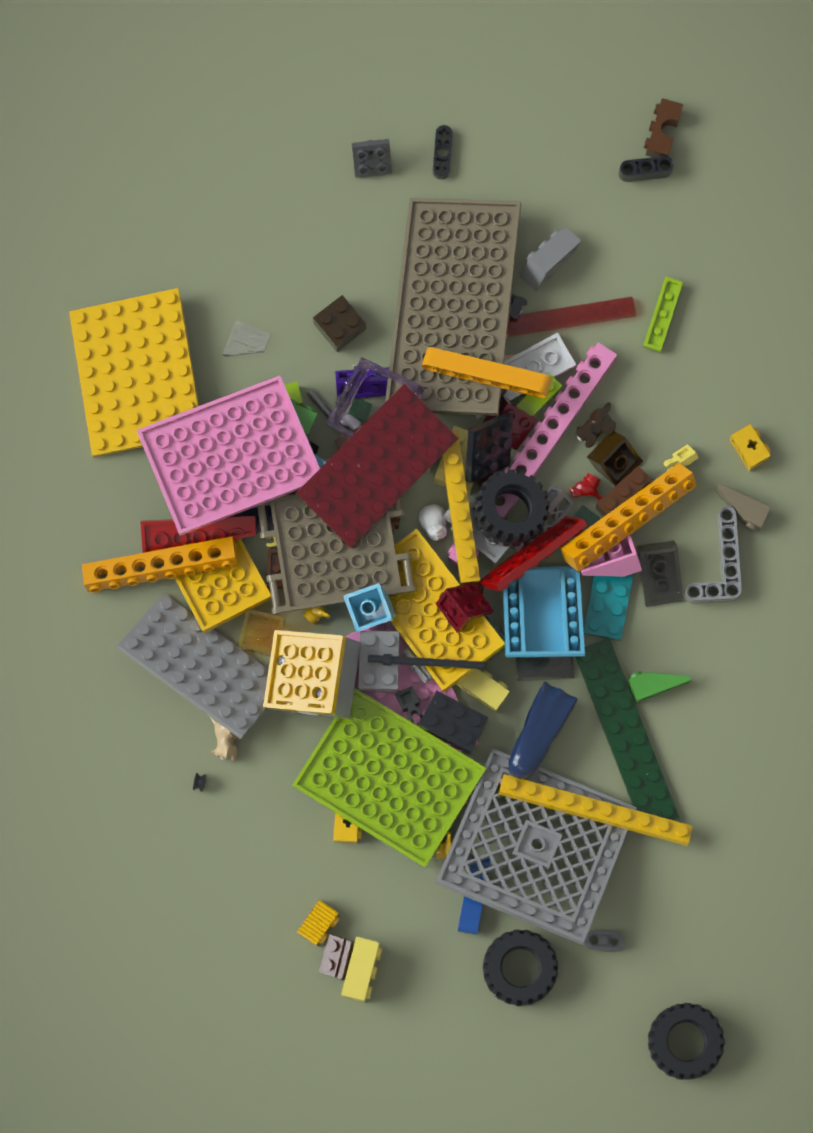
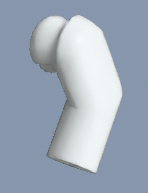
[341,414,361,430]

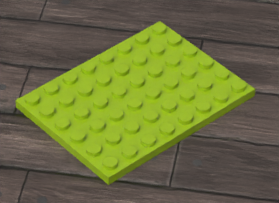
[292,687,486,868]

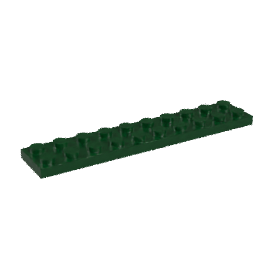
[575,638,680,821]

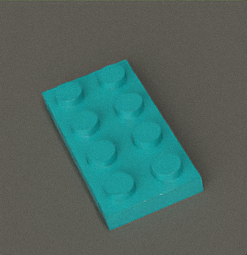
[583,573,634,641]

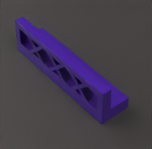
[335,367,389,399]

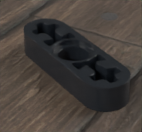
[433,125,452,180]

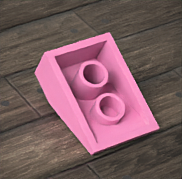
[581,535,642,577]

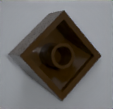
[587,431,643,486]

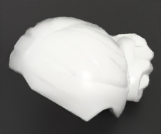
[418,504,447,541]

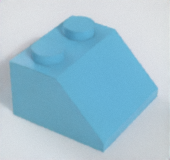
[343,583,396,632]

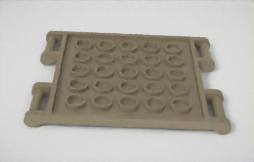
[256,494,417,615]

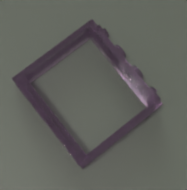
[326,357,425,438]

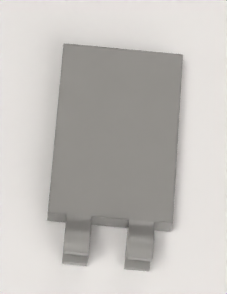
[443,499,513,565]

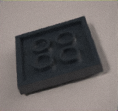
[465,412,513,483]

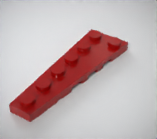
[140,515,257,553]

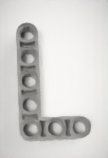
[684,506,742,604]

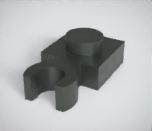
[395,686,423,723]

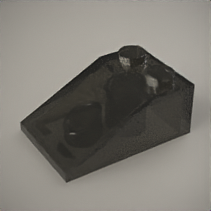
[636,540,684,607]
[515,656,574,681]

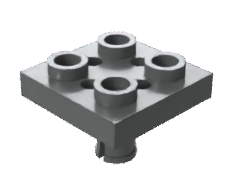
[352,139,392,177]

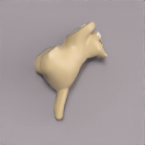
[209,716,238,761]

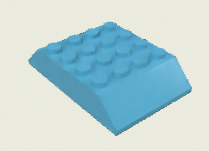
[503,566,585,657]

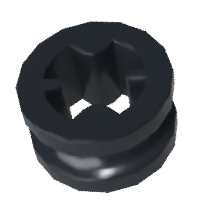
[193,773,206,792]

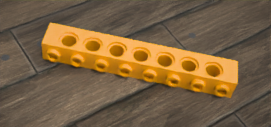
[560,463,697,572]
[82,537,238,593]

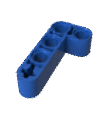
[458,855,490,935]

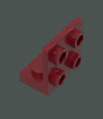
[482,395,537,450]
[436,582,494,633]

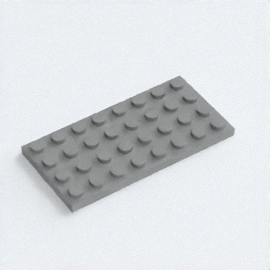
[117,593,269,739]

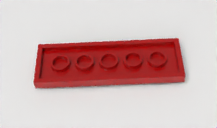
[480,516,588,591]

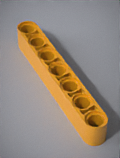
[422,347,552,398]

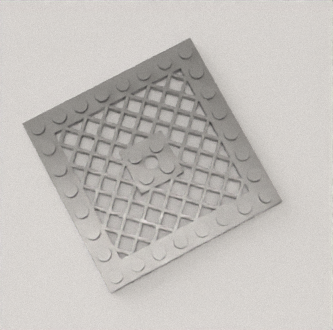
[435,748,637,945]

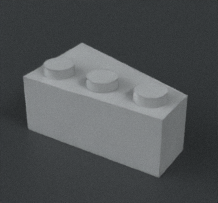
[520,226,581,292]

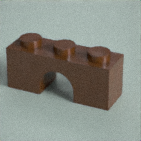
[644,98,683,157]
[595,466,652,517]

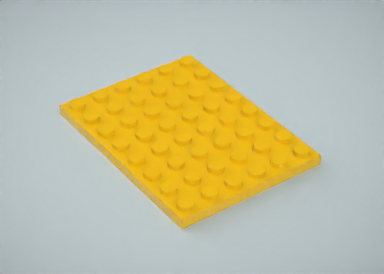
[69,288,199,457]

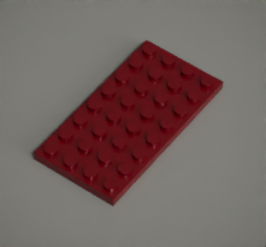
[296,384,459,548]

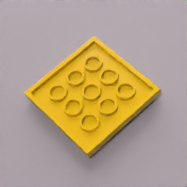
[175,539,272,634]

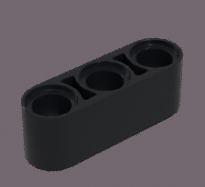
[619,156,674,182]

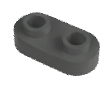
[585,930,624,952]

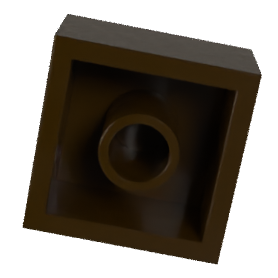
[313,295,366,352]

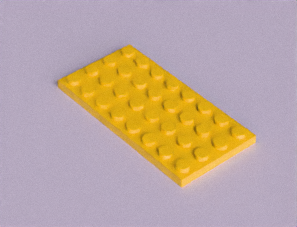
[389,529,505,692]

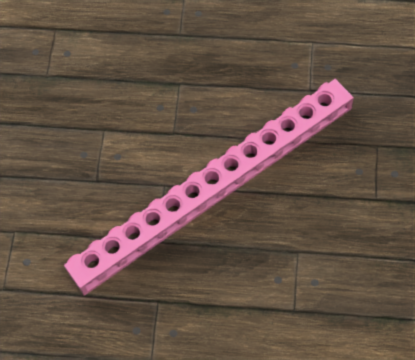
[448,342,617,567]

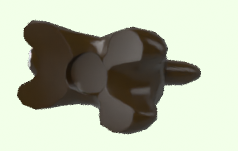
[576,402,616,448]

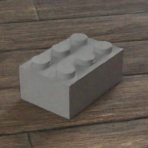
[359,631,399,693]

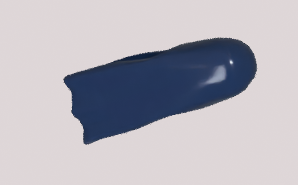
[508,681,577,780]

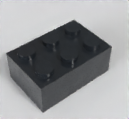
[418,690,489,754]

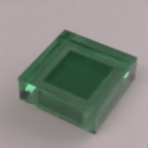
[348,398,373,422]

